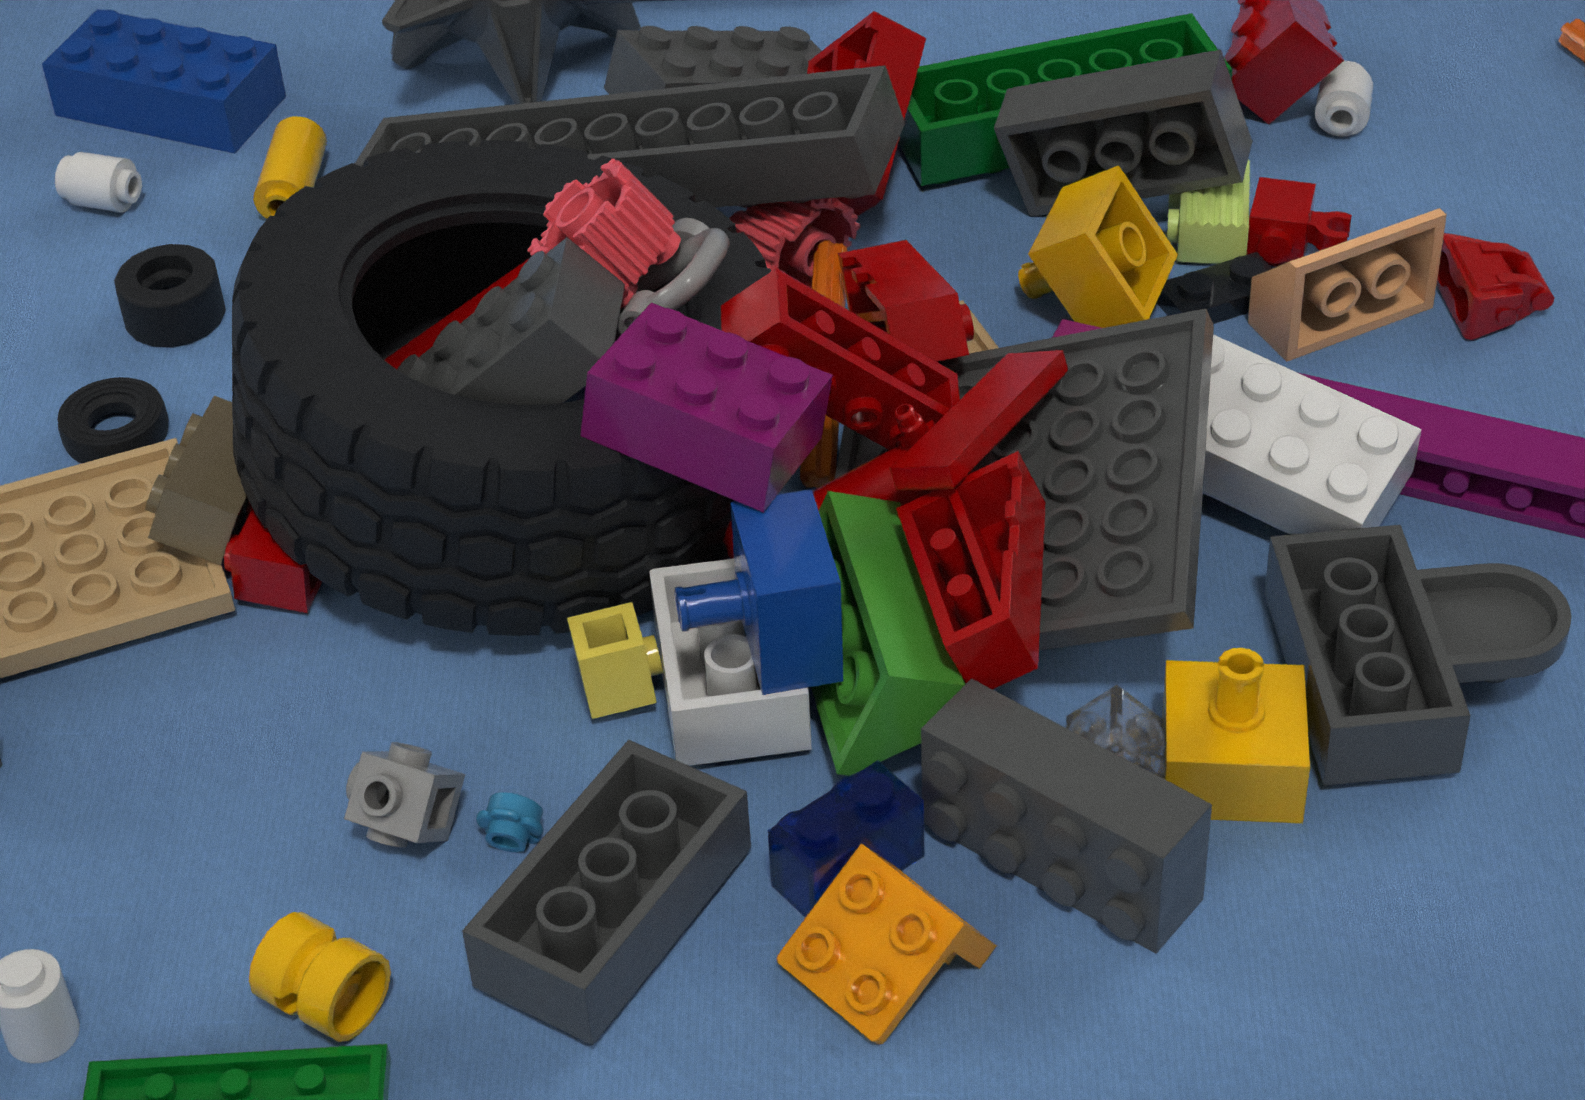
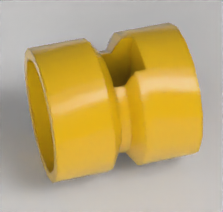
[249,912,391,1042]

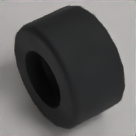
[114,244,225,347]

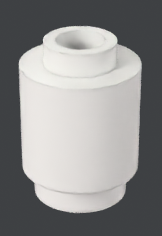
[1315,61,1373,137]
[55,152,142,213]

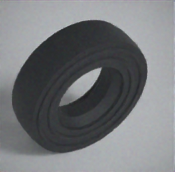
[57,377,168,463]

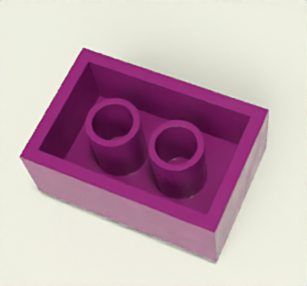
[580,302,833,512]

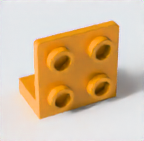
[777,843,997,1044]

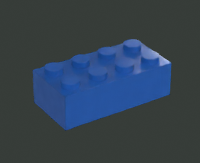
[42,9,286,154]

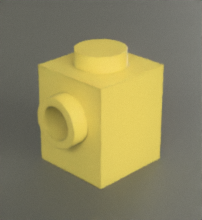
[567,602,663,719]

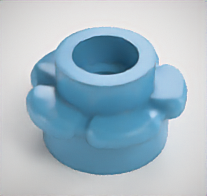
[476,792,544,852]

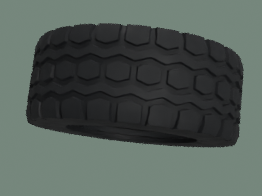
[232,140,771,636]

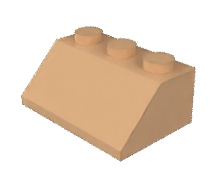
[1248,208,1447,362]

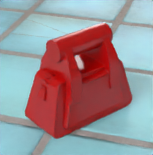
[1436,233,1554,340]

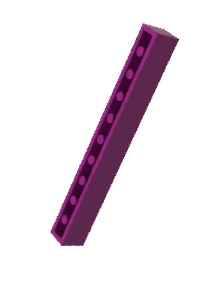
[1052,319,1585,538]

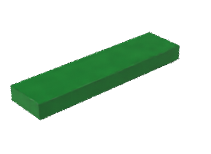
[83,1044,391,1100]

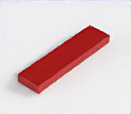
[890,350,1068,491]

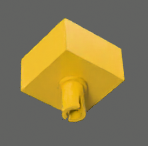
[1018,165,1178,328]
[1162,647,1310,824]

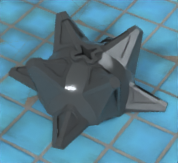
[382,0,641,104]

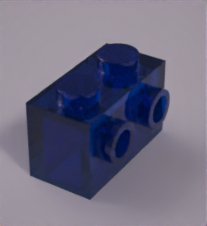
[767,760,925,918]

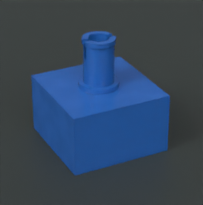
[674,489,843,695]

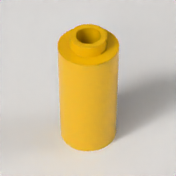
[253,116,327,219]

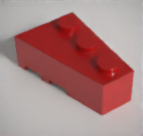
[1224,0,1344,124]
[807,11,927,216]
[838,240,974,362]
[896,451,1046,689]

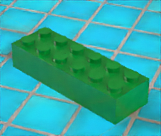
[898,13,1232,186]

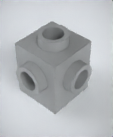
[344,742,465,847]

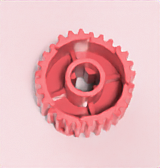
[527,158,681,309]
[729,198,860,289]

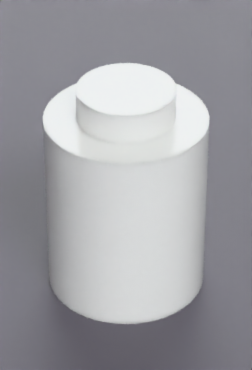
[0,949,80,1063]

